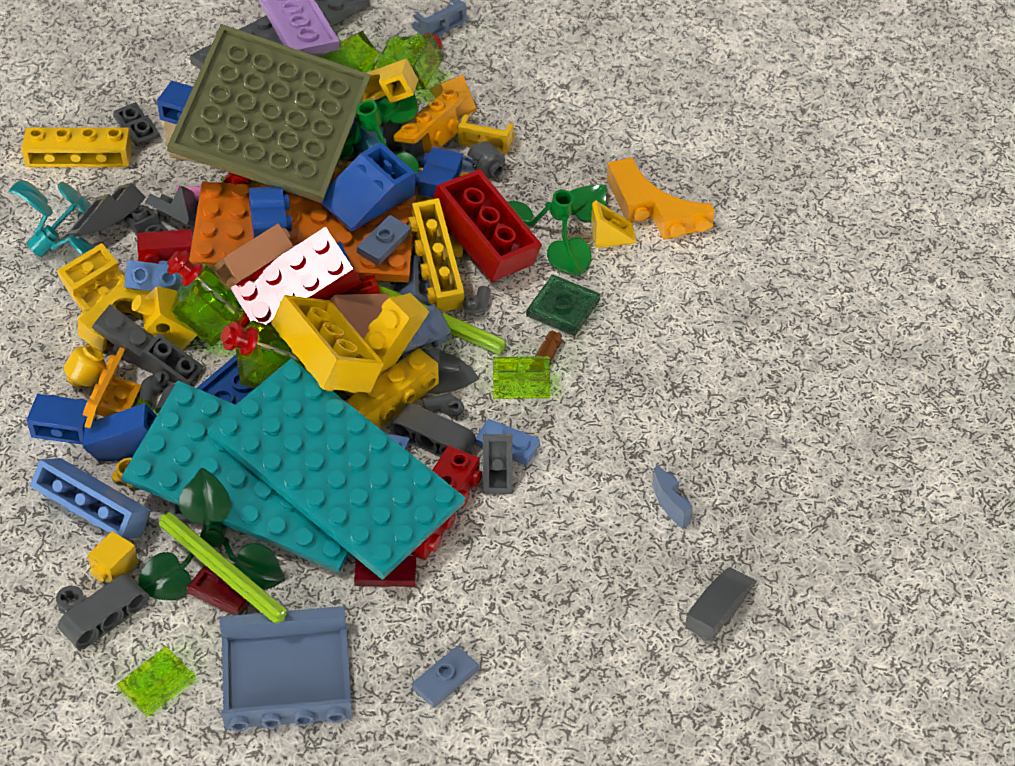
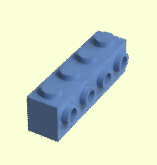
[30,458,152,540]

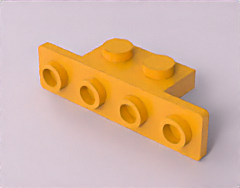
[393,89,468,153]
[83,347,141,429]

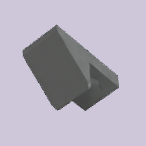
[146,186,197,227]
[483,434,513,494]

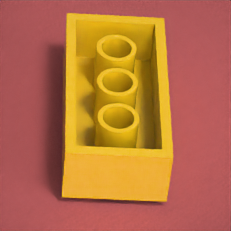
[271,295,384,393]

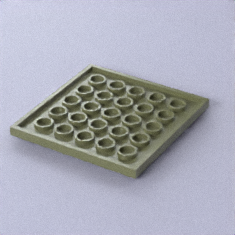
[167,24,371,203]

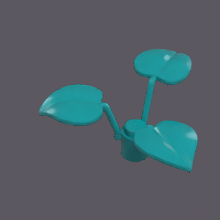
[8,180,94,257]

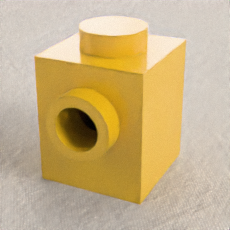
[87,531,139,583]

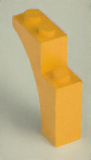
[607,157,715,240]

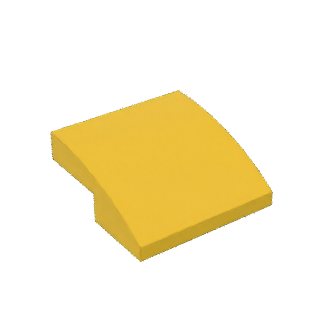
[57,243,124,312]

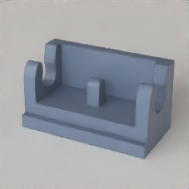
[412,0,467,36]

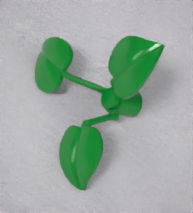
[339,93,419,179]
[507,185,607,275]

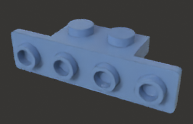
[124,260,235,301]

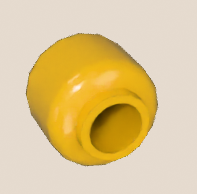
[63,345,106,388]

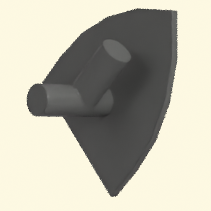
[421,348,480,394]

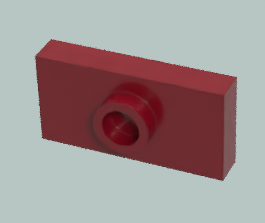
[354,556,417,587]
[187,566,250,615]

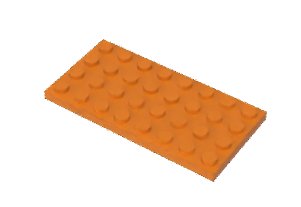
[189,181,416,283]

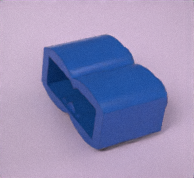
[415,146,464,198]
[249,187,292,239]

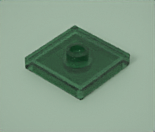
[526,274,601,336]

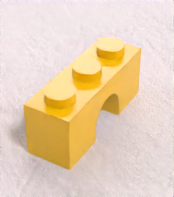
[357,58,418,115]
[77,276,151,353]

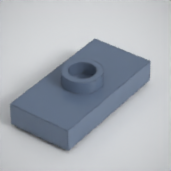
[357,215,412,266]
[412,645,479,708]

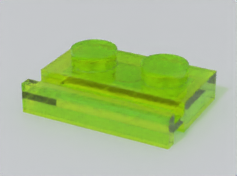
[117,646,196,718]

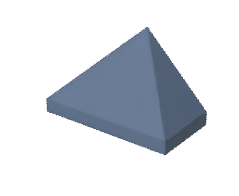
[394,254,434,306]

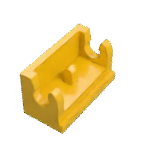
[458,114,515,154]

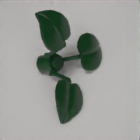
[139,468,285,601]

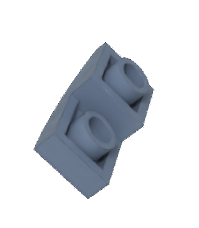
[652,465,693,529]

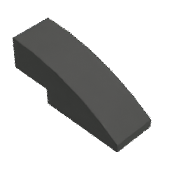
[66,183,146,237]
[685,567,756,642]

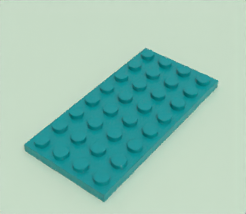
[207,358,465,580]
[122,381,349,574]

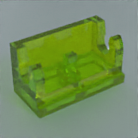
[493,356,550,399]

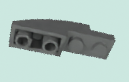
[92,304,204,384]

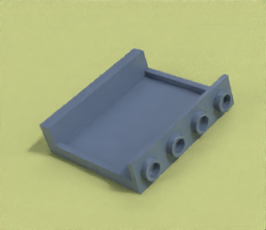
[220,606,352,731]

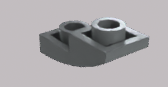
[113,102,160,146]
[124,206,169,236]

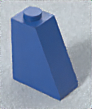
[82,403,157,462]

